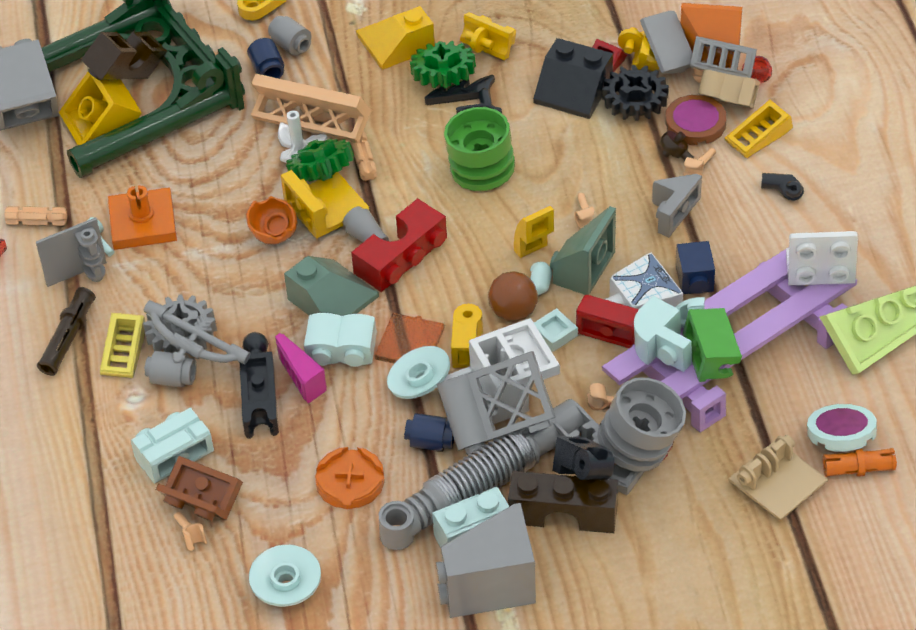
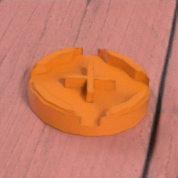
[315,447,385,509]

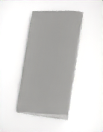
[640,11,692,74]

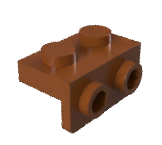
[155,456,243,521]

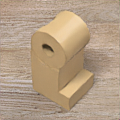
[698,69,760,109]

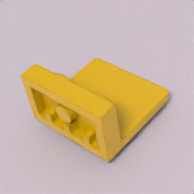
[281,170,369,239]

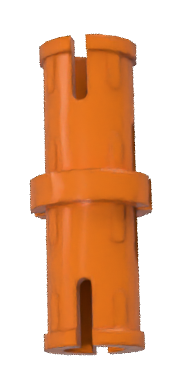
[822,448,897,477]

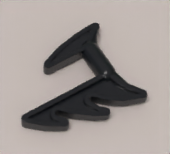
[424,75,502,114]

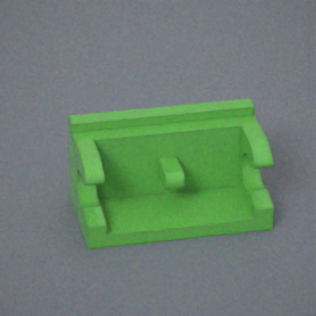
[682,308,742,382]

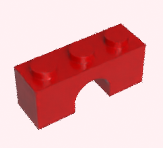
[351,198,447,292]

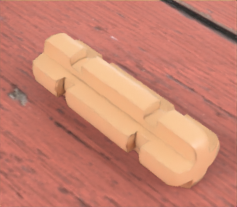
[350,131,377,181]
[4,206,67,226]

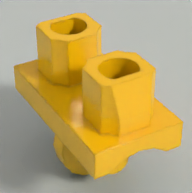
[460,12,516,60]
[618,27,659,71]

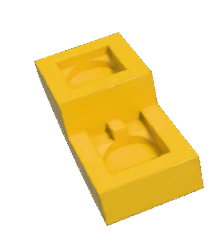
[514,205,554,258]

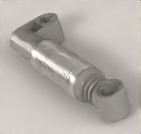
[379,399,600,550]

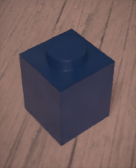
[676,241,715,295]

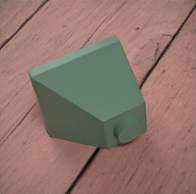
[550,206,616,295]
[284,256,379,316]

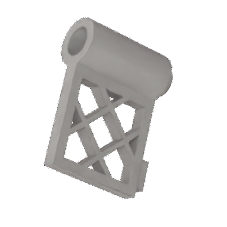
[437,351,556,455]

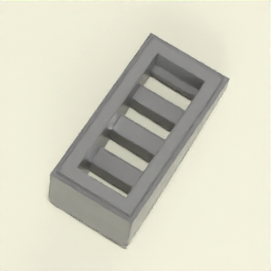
[690,36,757,78]

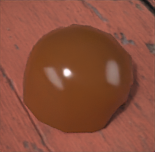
[488,271,538,321]

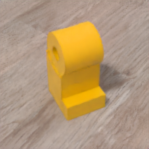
[451,303,483,368]

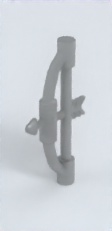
[144,300,251,364]

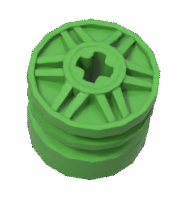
[444,107,515,191]

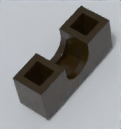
[81,32,168,81]
[508,471,618,534]

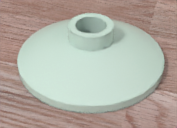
[387,346,450,399]
[249,545,321,607]

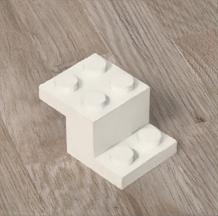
[444,318,560,424]

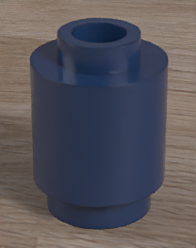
[247,38,284,79]
[404,413,454,452]

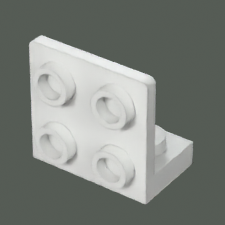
[786,231,858,286]

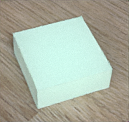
[534,308,578,352]

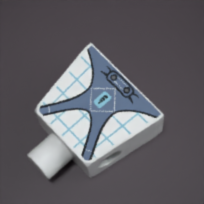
[605,252,683,309]

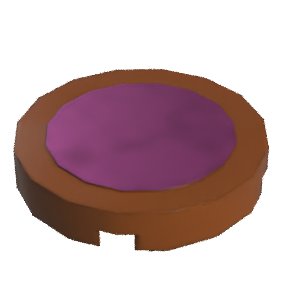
[665,95,726,145]

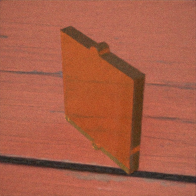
[375,313,445,363]

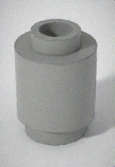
[268,16,312,56]
[145,351,196,388]

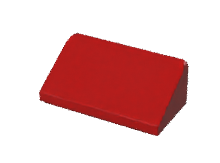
[576,295,639,348]

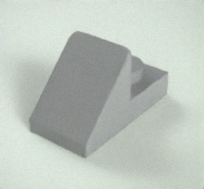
[652,174,702,237]

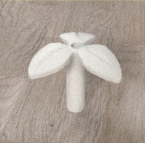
[278,111,328,163]

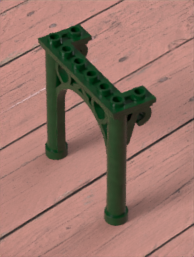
[41,0,245,178]

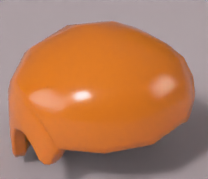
[246,196,298,245]

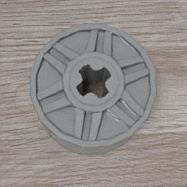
[597,378,686,471]

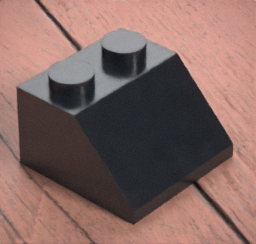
[533,38,613,119]

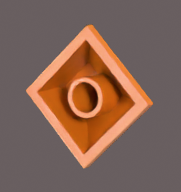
[680,3,742,70]

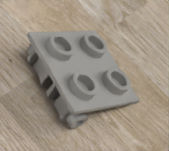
[36,217,107,287]

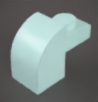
[634,296,692,372]

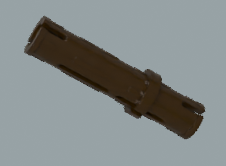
[37,287,96,376]

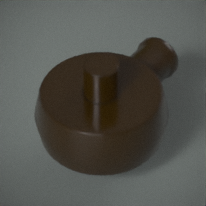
[660,130,695,161]

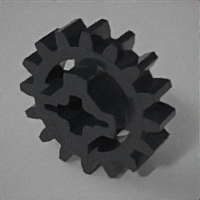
[602,65,669,121]

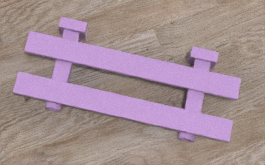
[602,247,857,433]

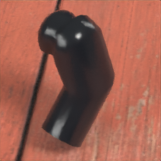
[761,173,804,201]

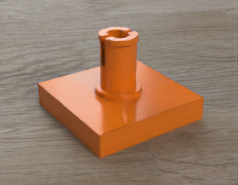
[108,185,177,250]

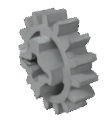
[143,294,217,353]

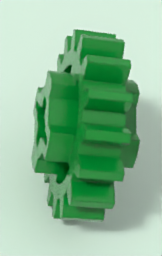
[410,41,476,88]
[286,139,354,182]

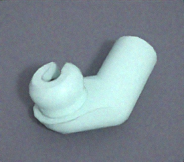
[530,262,552,295]

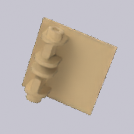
[728,435,828,521]

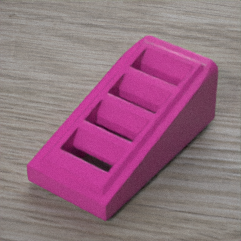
[275,333,327,403]

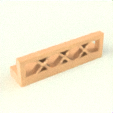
[251,74,372,143]

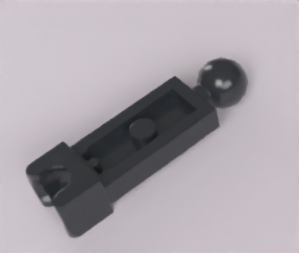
[239,332,279,439]

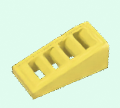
[100,313,146,378]

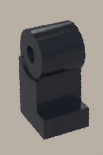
[552,436,614,480]

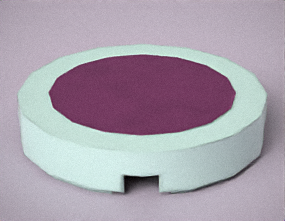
[807,404,877,452]

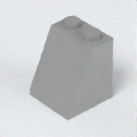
[0,39,59,131]
[436,503,536,618]

